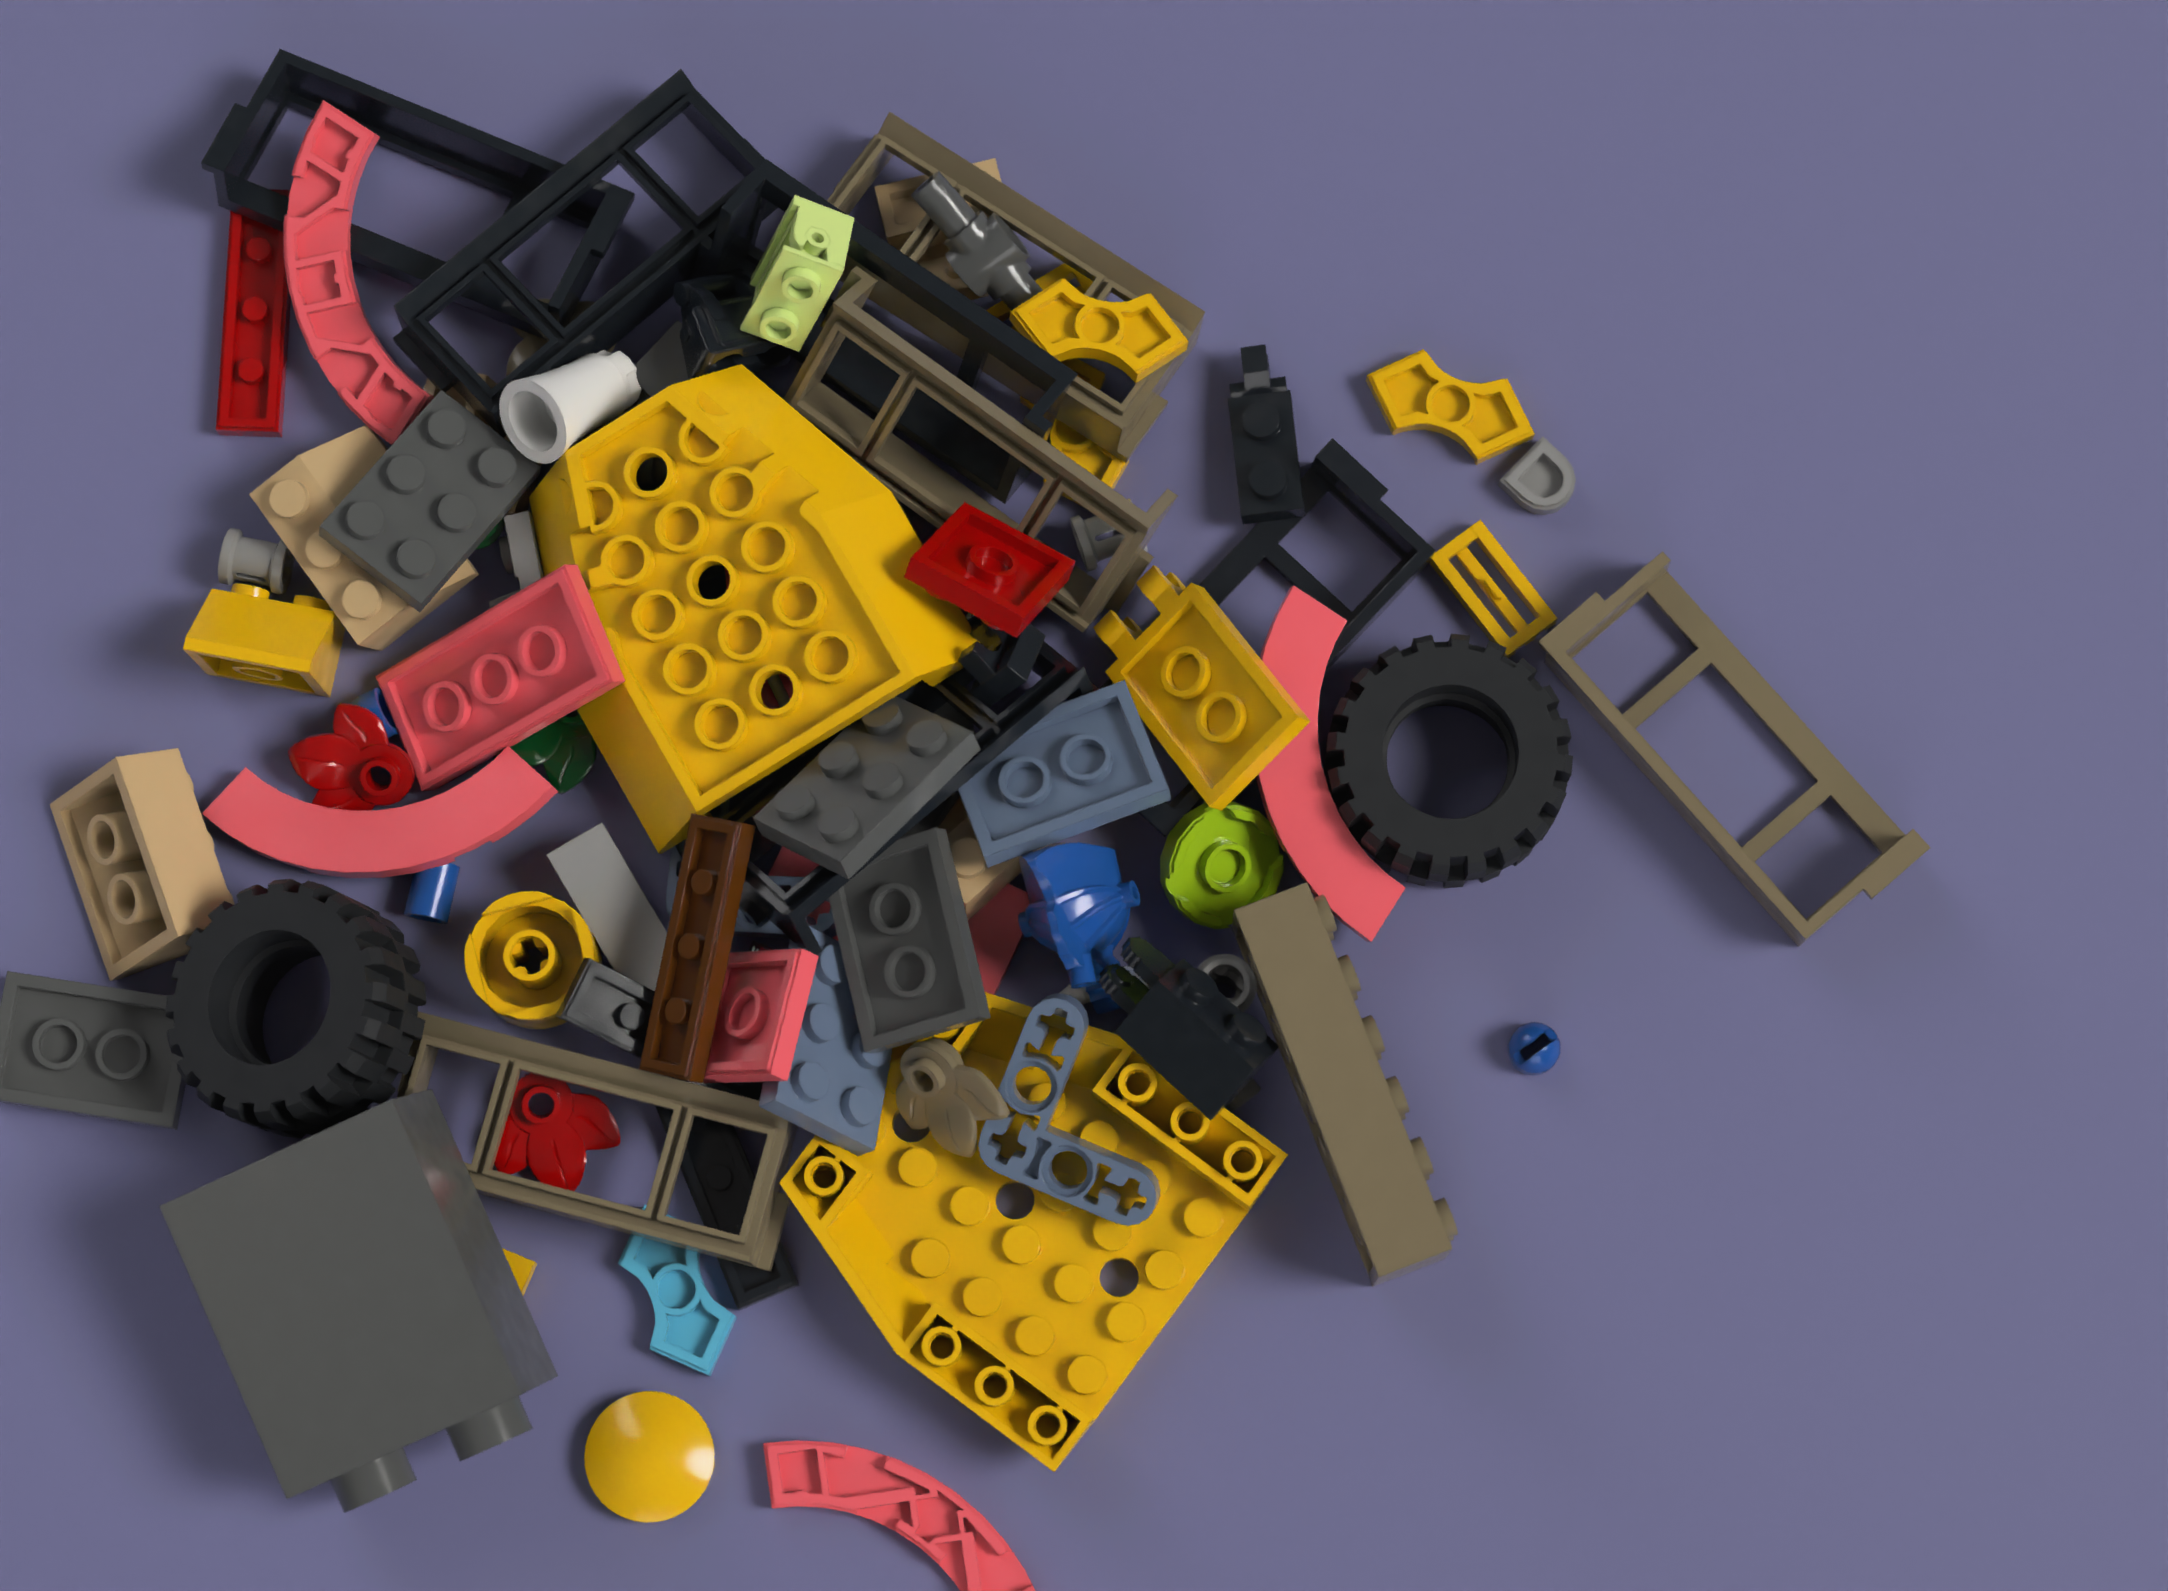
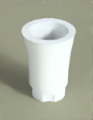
[499,350,641,464]

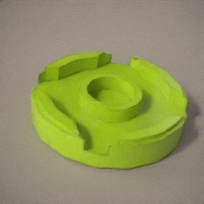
[1160,801,1284,930]

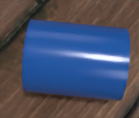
[404,863,460,924]

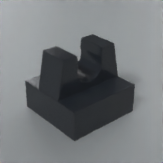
[958,620,1046,707]

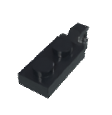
[1228,344,1306,524]

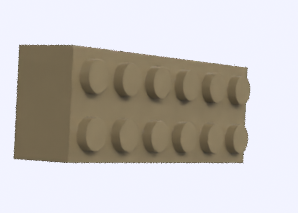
[1231,882,1458,1287]

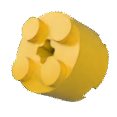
[464,891,602,1029]

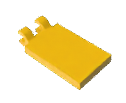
[1093,565,1310,811]

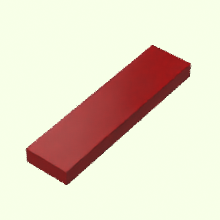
[216,189,291,437]

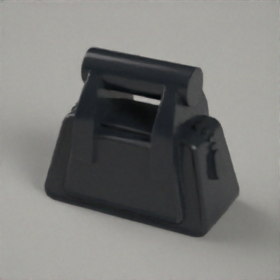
[673,268,796,379]

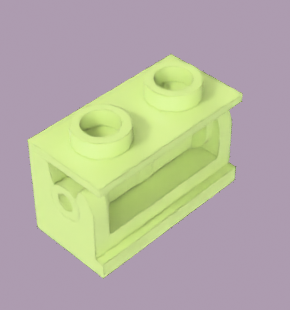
[740,195,854,352]

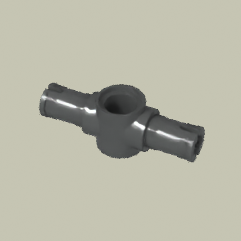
[912,171,1043,310]

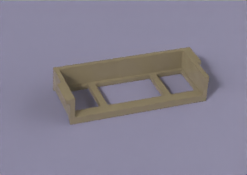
[827,111,1205,463]
[784,266,1178,632]
[1538,551,1931,947]
[397,1011,798,1272]

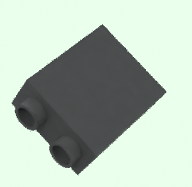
[159,1089,558,1513]

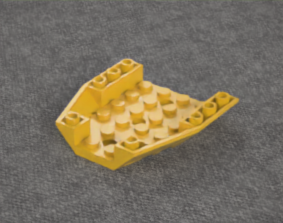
[529,364,981,854]
[779,992,1288,1472]

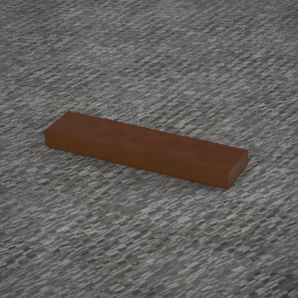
[639,813,756,1083]

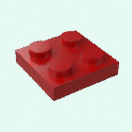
[904,502,1076,638]

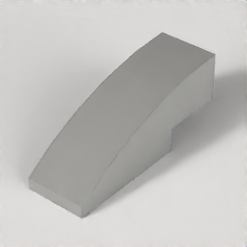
[546,822,667,991]

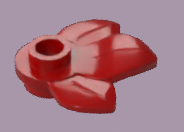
[288,703,415,811]
[494,1073,621,1192]

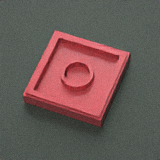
[703,948,819,1083]

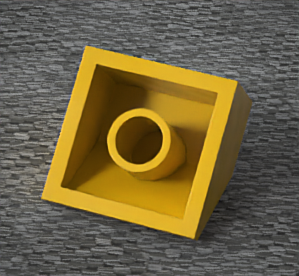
[183,583,346,697]

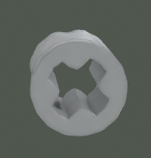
[218,528,295,595]

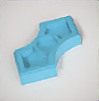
[618,1204,737,1376]

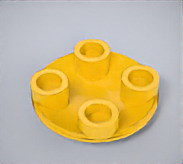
[584,1391,715,1523]

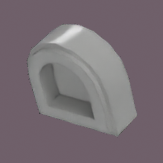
[1498,437,1576,515]

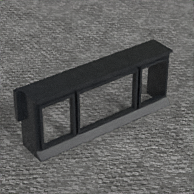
[201,49,635,340]
[393,69,778,437]
[691,159,1078,504]
[1100,438,1436,837]
[721,613,1099,955]

